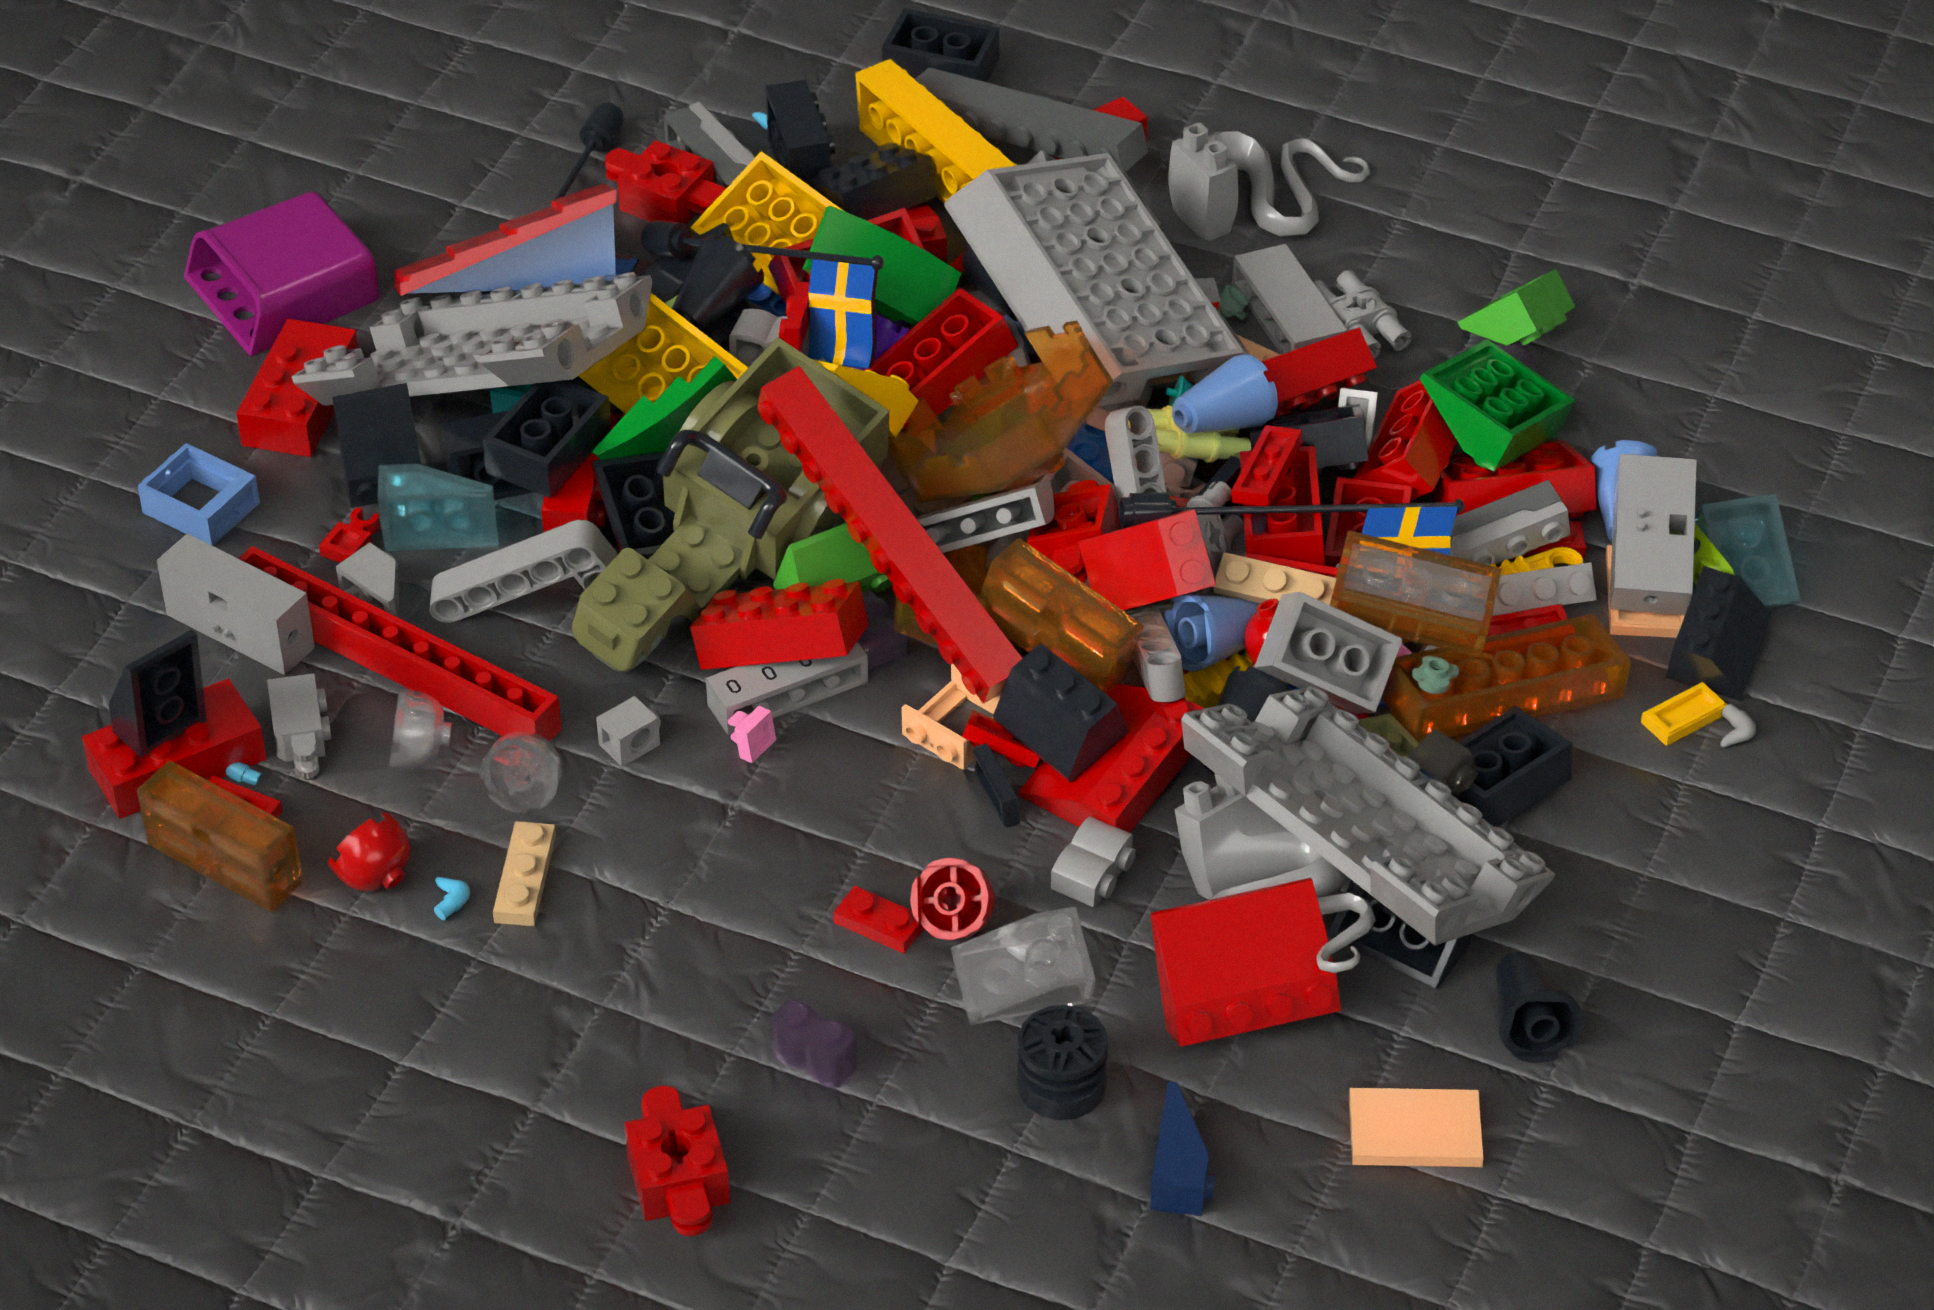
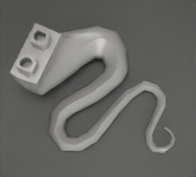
[1168,123,1370,241]
[1175,773,1376,973]

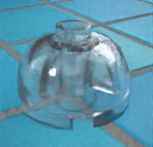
[389,688,452,768]
[480,731,563,813]

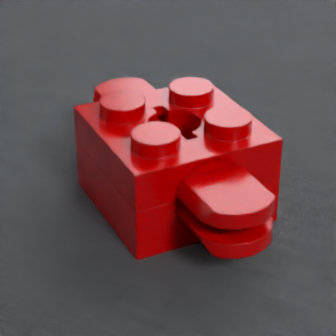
[605,140,726,224]
[1027,480,1122,590]
[624,1086,730,1236]

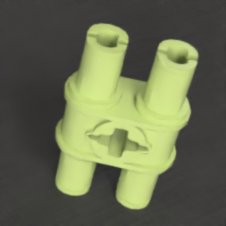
[1128,405,1251,463]

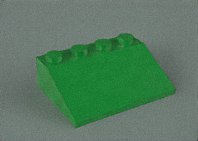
[1420,339,1576,472]

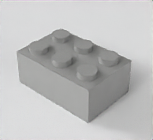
[1254,592,1403,714]

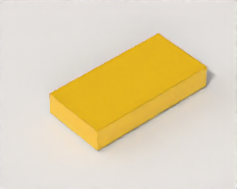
[1641,682,1728,746]

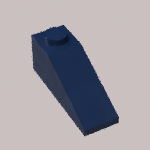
[1150,1081,1216,1216]

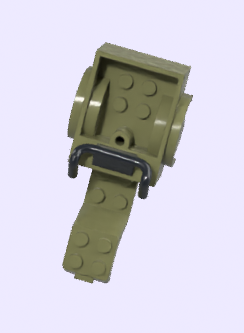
[571,337,889,672]

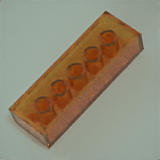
[1381,614,1631,744]

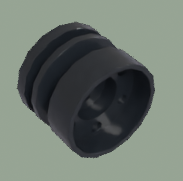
[1017,1005,1108,1120]

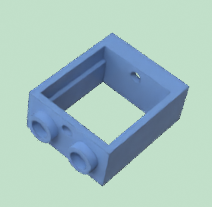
[138,443,260,546]

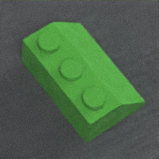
[1458,269,1576,346]
[773,523,893,595]

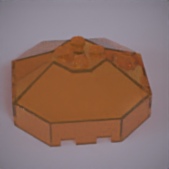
[888,320,1114,503]

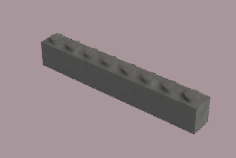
[915,67,1148,172]

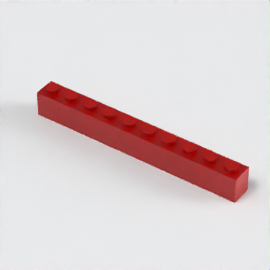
[757,366,1023,704]
[238,546,562,753]

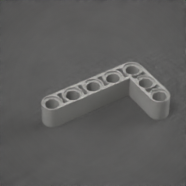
[1067,406,1166,608]
[429,520,618,623]
[1121,586,1230,702]

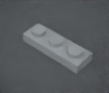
[1481,562,1597,616]

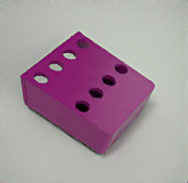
[184,191,380,357]

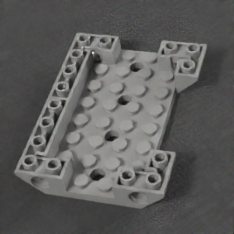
[944,153,1250,410]
[291,272,652,406]
[1181,686,1555,945]

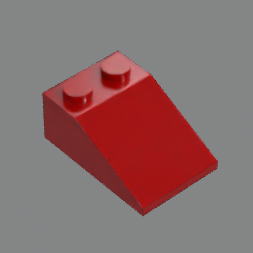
[1077,509,1216,617]

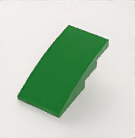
[803,206,961,326]
[592,356,737,460]

